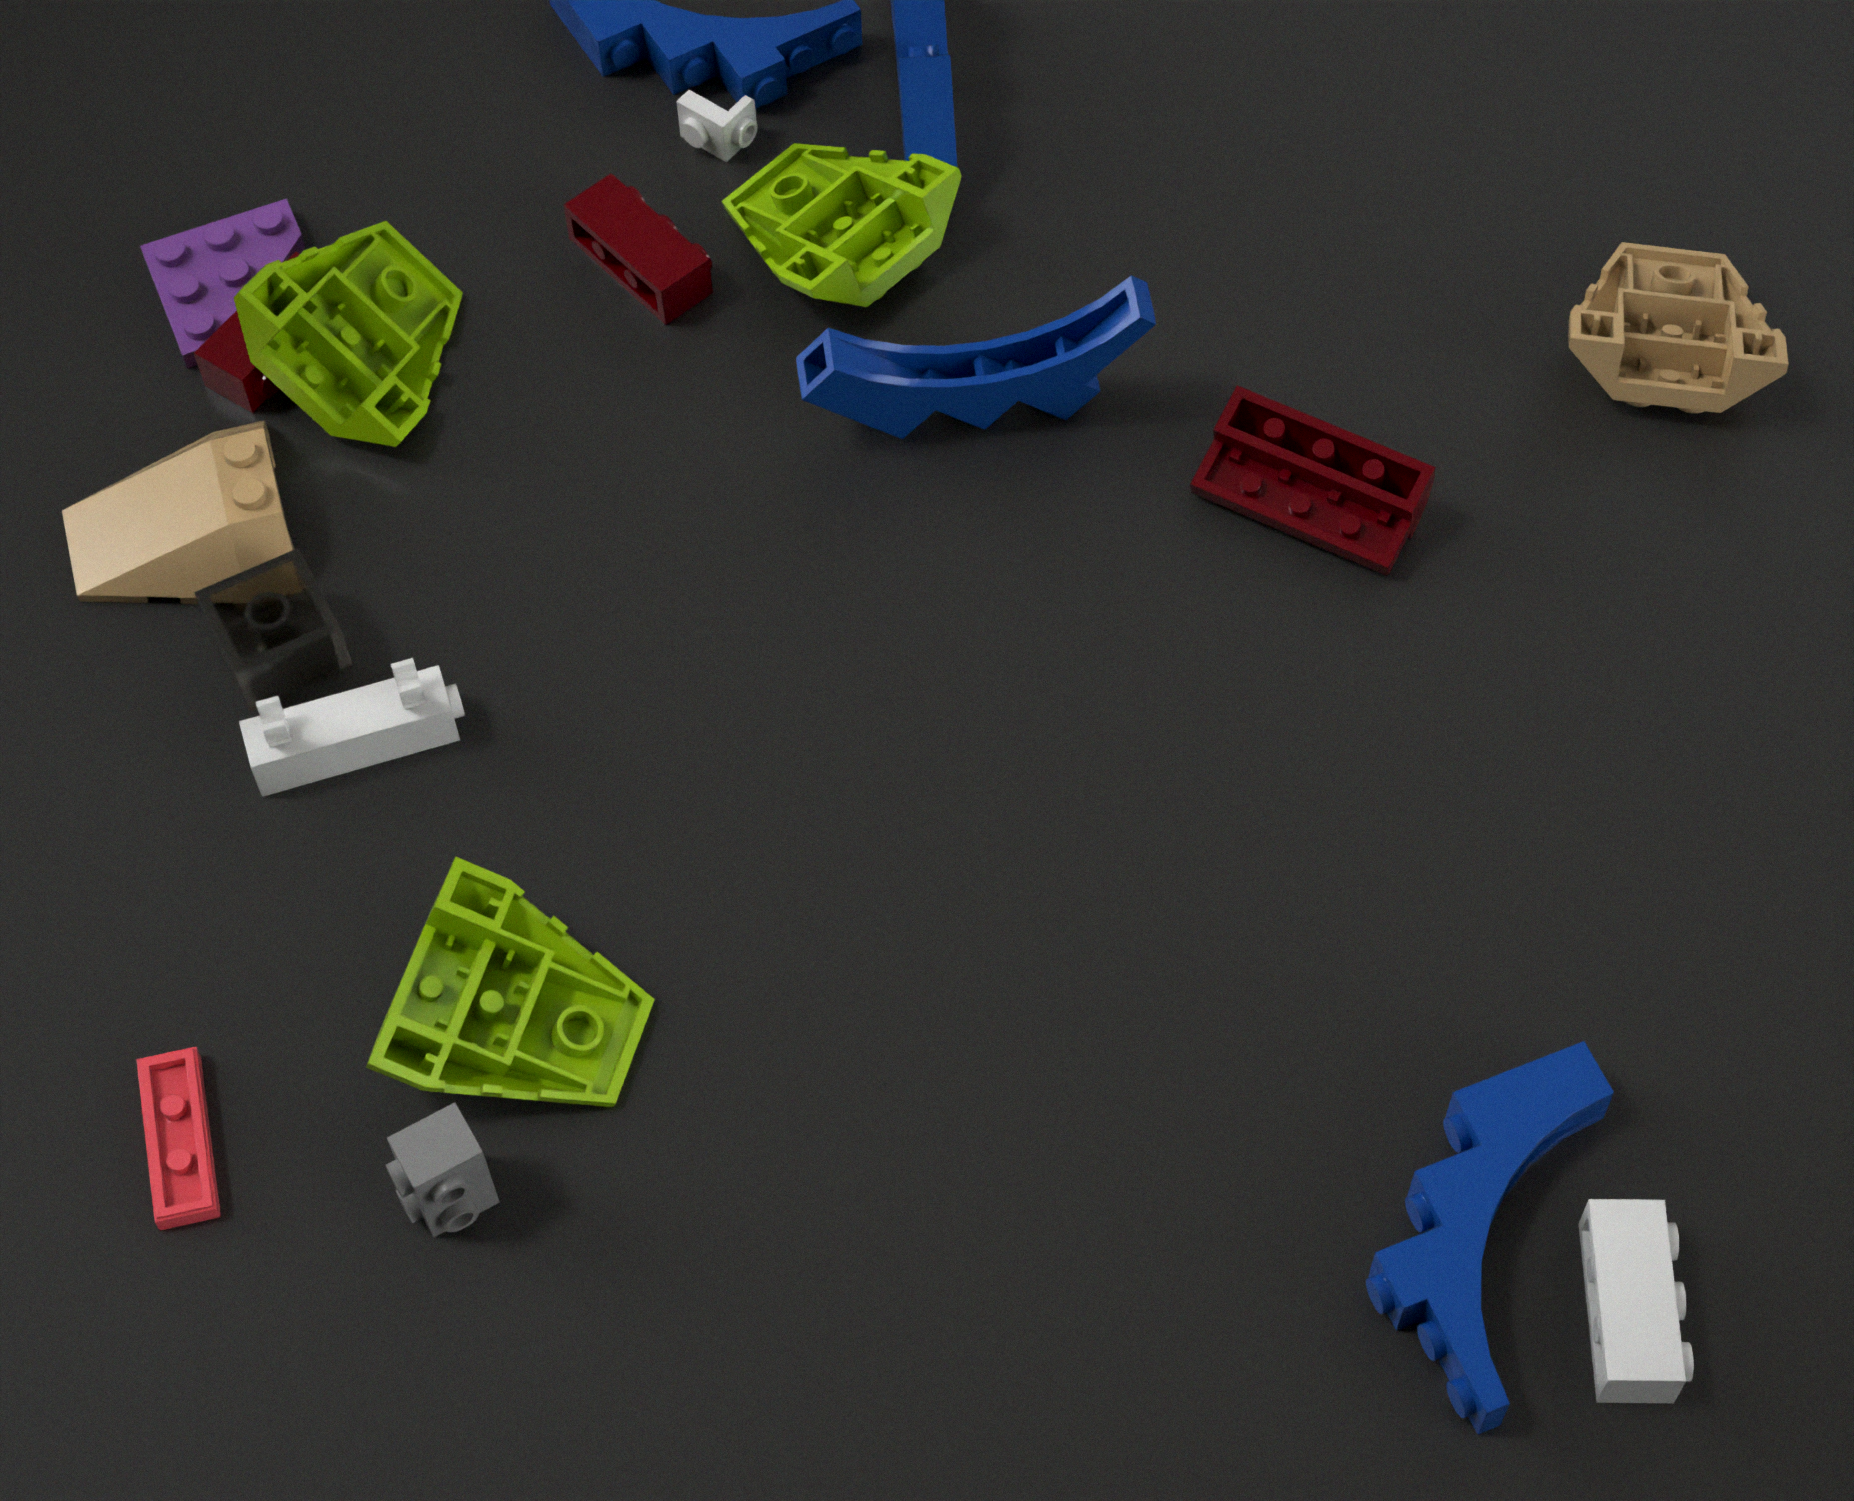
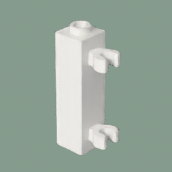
[239,658,465,797]

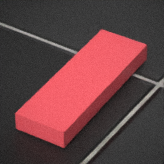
[136,1046,221,1231]

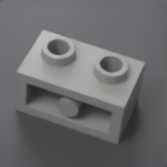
[385,1102,500,1238]

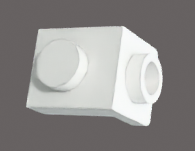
[676,90,758,162]

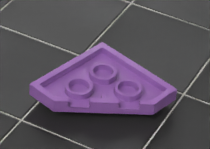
[140,199,305,368]

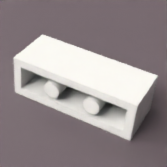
[1579,1199,1694,1404]

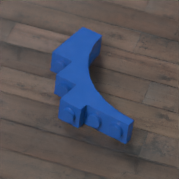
[549,0,863,109]
[890,0,957,167]
[796,275,1156,439]
[1366,1041,1614,1435]

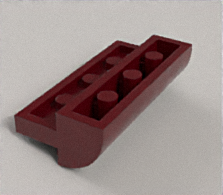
[1190,385,1436,576]

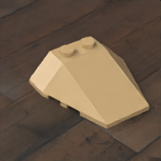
[1569,242,1789,414]
[62,420,304,606]

